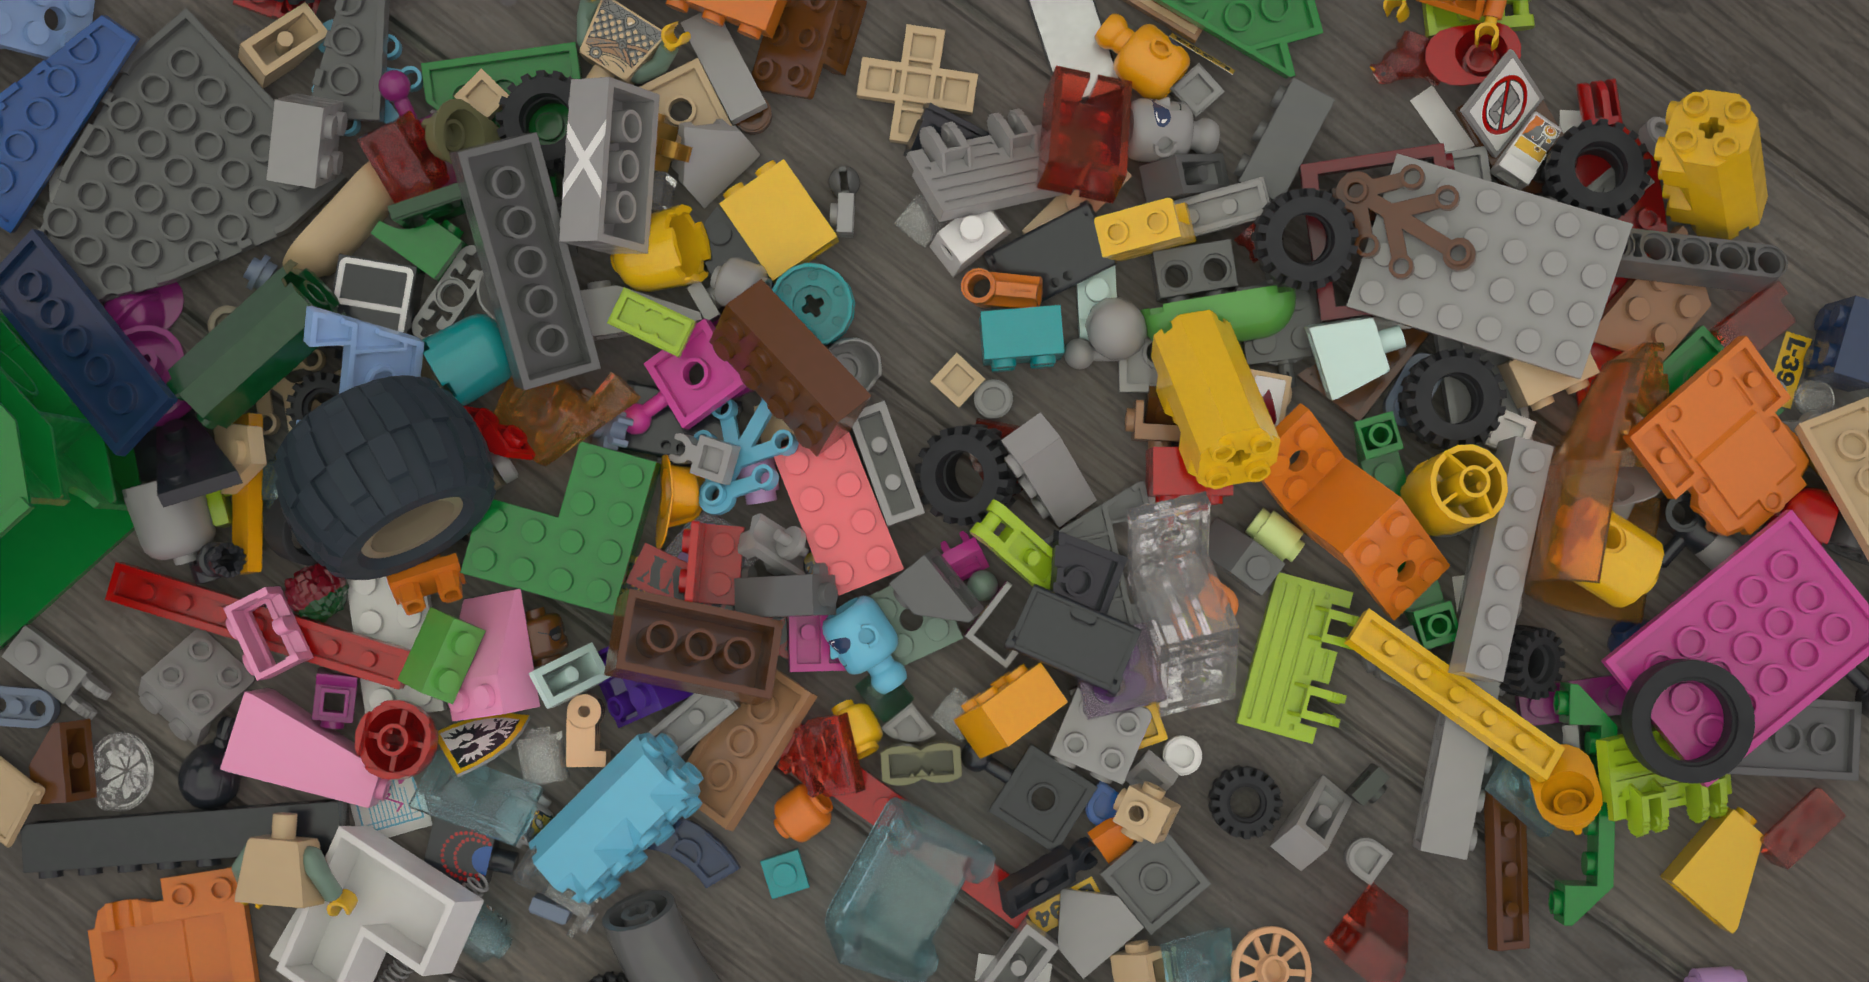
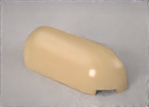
[283,154,401,277]

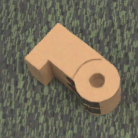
[566,693,611,767]

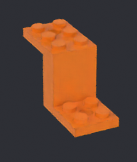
[1261,403,1450,621]

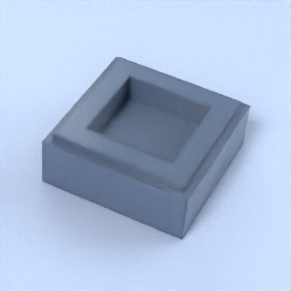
[528,891,576,925]

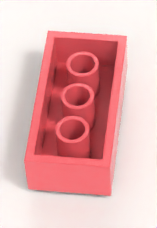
[774,432,905,596]

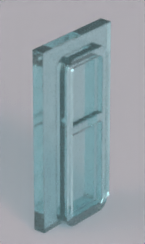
[408,750,544,847]

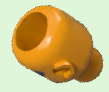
[1094,13,1190,100]

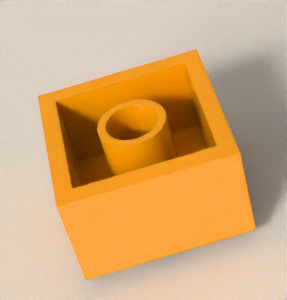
[953,662,1068,759]

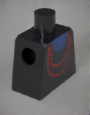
[424,806,519,888]

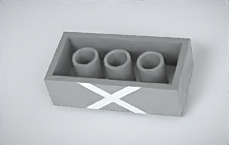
[559,77,660,254]

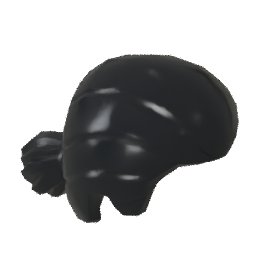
[178,716,242,810]

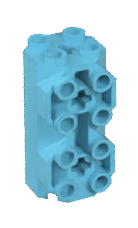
[528,733,704,905]

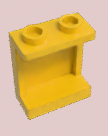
[719,159,839,285]
[1094,198,1196,261]

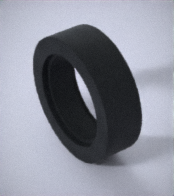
[1621,659,1755,784]

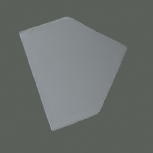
[671,119,761,209]
[1056,888,1144,979]

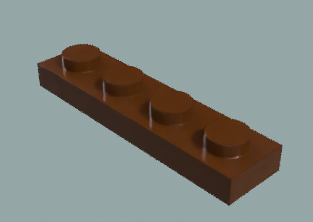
[1484,788,1530,951]

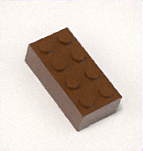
[709,279,872,457]
[604,588,784,706]

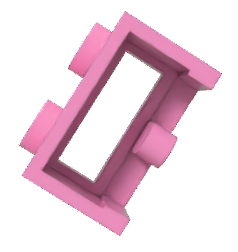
[223,586,314,681]

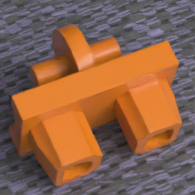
[386,553,466,615]

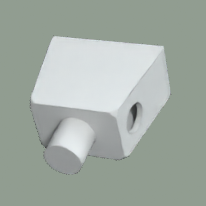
[930,210,1012,278]

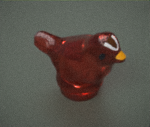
[1370,31,1441,86]

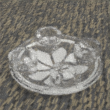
[93,732,154,811]

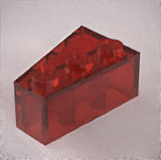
[1323,883,1408,982]

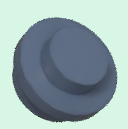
[243,254,278,291]

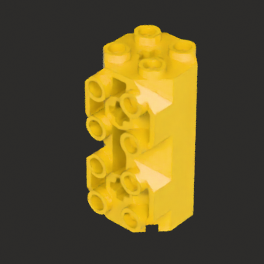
[1654,89,1768,240]
[1151,310,1280,489]

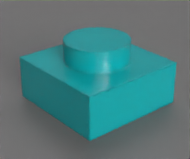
[760,848,810,899]

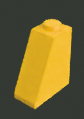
[1660,806,1764,934]

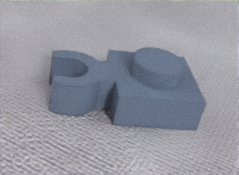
[590,407,634,451]

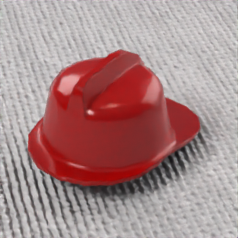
[1425,22,1521,86]

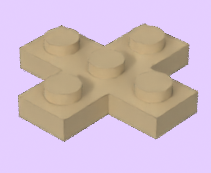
[857,24,978,145]

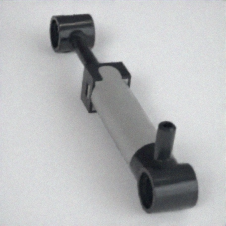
[1653,493,1869,718]

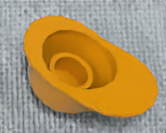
[655,454,705,550]
[1529,744,1603,835]

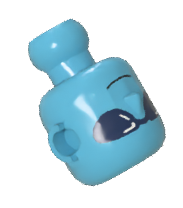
[822,595,907,694]

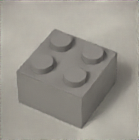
[266,93,348,188]

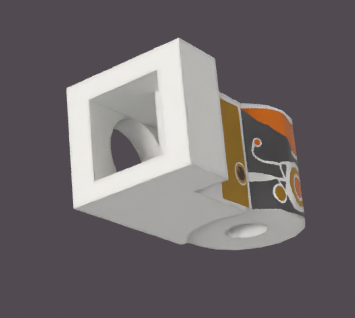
[1490,111,1562,190]

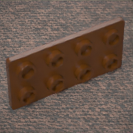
[751,0,867,100]

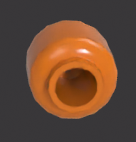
[774,783,833,843]

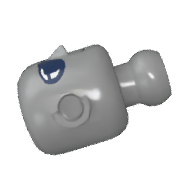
[1120,97,1220,163]

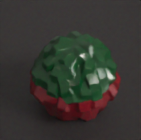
[284,563,350,623]

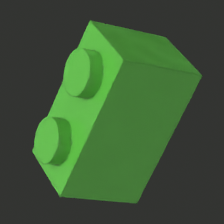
[398,607,485,704]

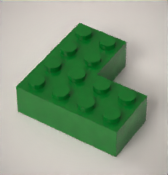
[460,441,661,615]

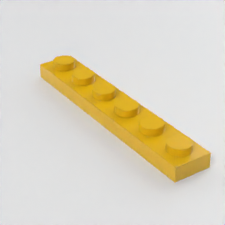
[1344,608,1565,783]

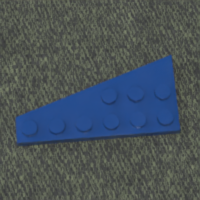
[0,15,141,233]

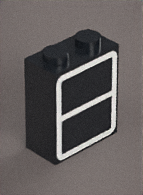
[323,254,425,359]

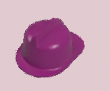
[103,282,184,331]

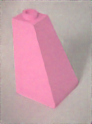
[220,688,391,808]

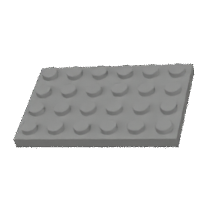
[1346,153,1633,379]

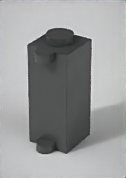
[734,562,838,618]

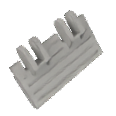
[906,108,1078,222]

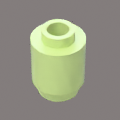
[1245,507,1305,562]

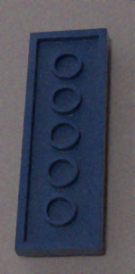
[0,229,178,456]

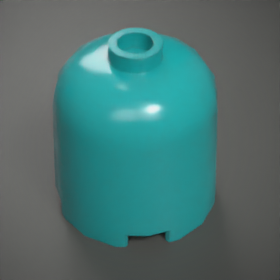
[422,314,512,406]

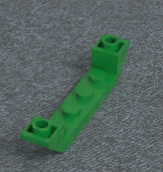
[1353,411,1458,649]
[1548,682,1618,926]

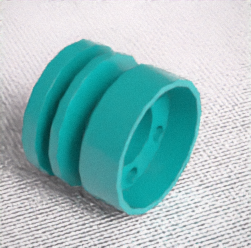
[772,263,855,346]

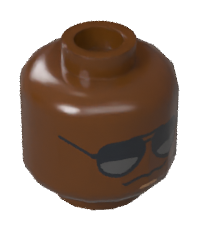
[525,606,569,667]

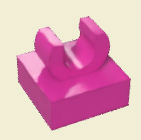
[941,531,990,581]

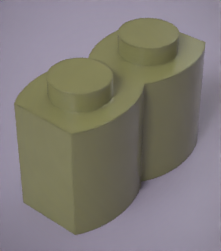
[880,740,962,786]

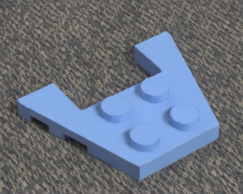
[296,306,424,424]

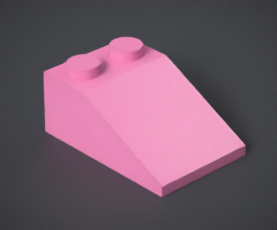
[448,589,540,722]

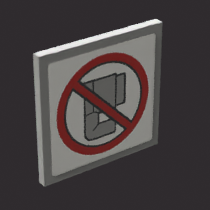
[1460,49,1544,158]

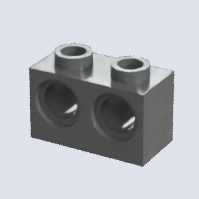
[1149,239,1238,303]

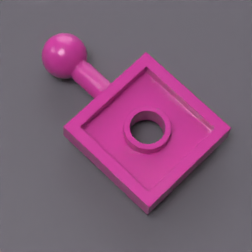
[622,318,746,435]

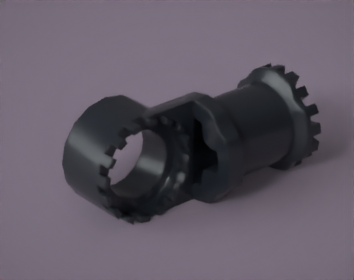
[188,542,247,584]

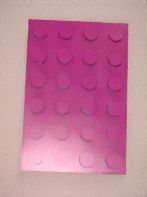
[1601,510,1869,788]

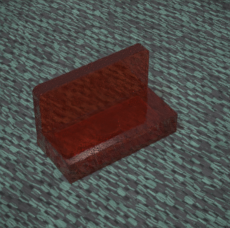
[1709,281,1795,352]

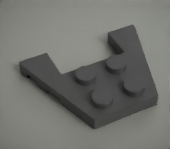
[1043,481,1179,630]

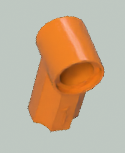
[961,268,1043,309]

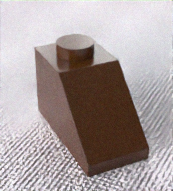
[29,719,98,805]

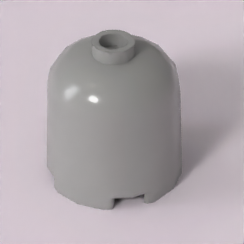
[122,481,216,566]

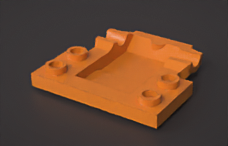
[1623,336,1811,537]
[88,866,260,982]

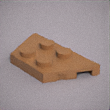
[1593,225,1711,363]

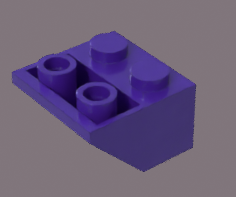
[598,646,694,728]

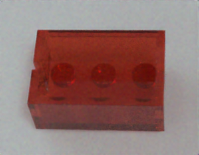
[1037,65,1132,204]

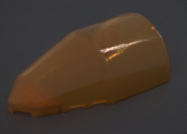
[1523,342,1669,624]

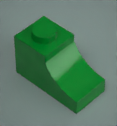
[371,218,469,281]

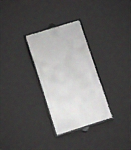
[1027,0,1123,107]

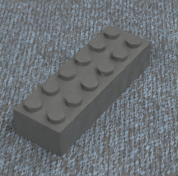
[449,132,601,390]

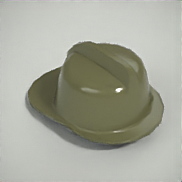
[421,99,501,164]

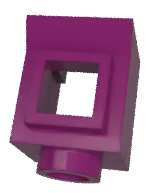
[312,668,359,729]

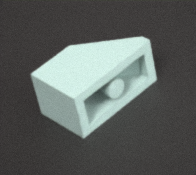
[528,642,611,709]

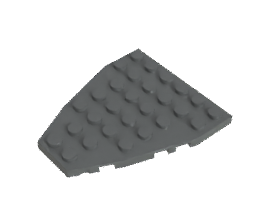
[38,8,349,303]

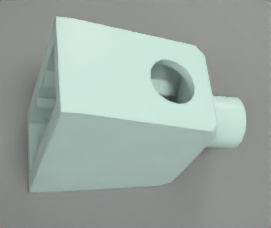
[1304,316,1406,400]

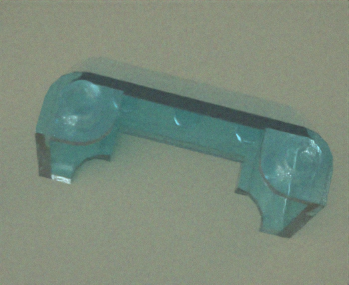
[825,797,996,982]

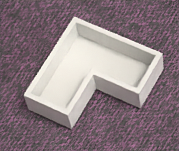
[276,826,484,982]

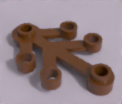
[1336,164,1477,280]

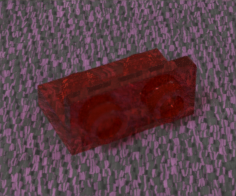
[357,110,450,203]
[1760,787,1846,870]

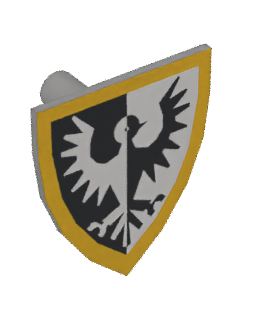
[438,713,530,783]

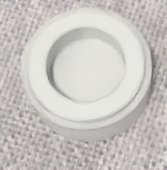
[1162,735,1202,776]

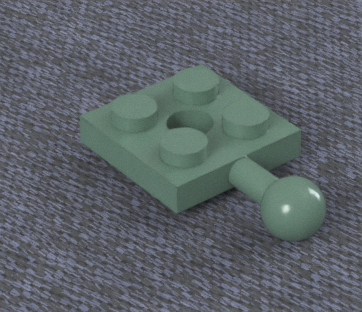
[869,570,998,666]

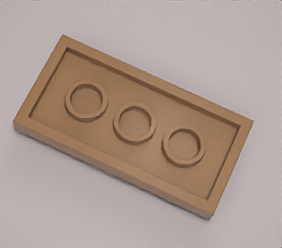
[687,668,818,831]

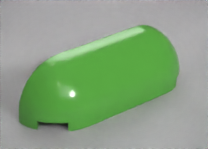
[1140,285,1296,342]

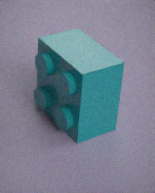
[979,305,1065,372]

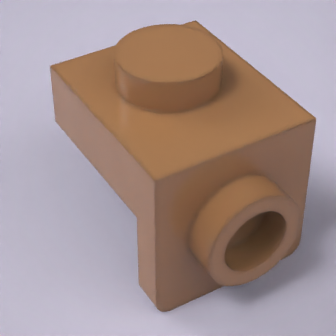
[1125,400,1181,449]

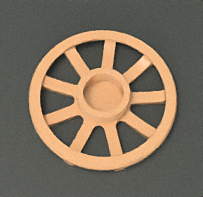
[1230,926,1312,982]

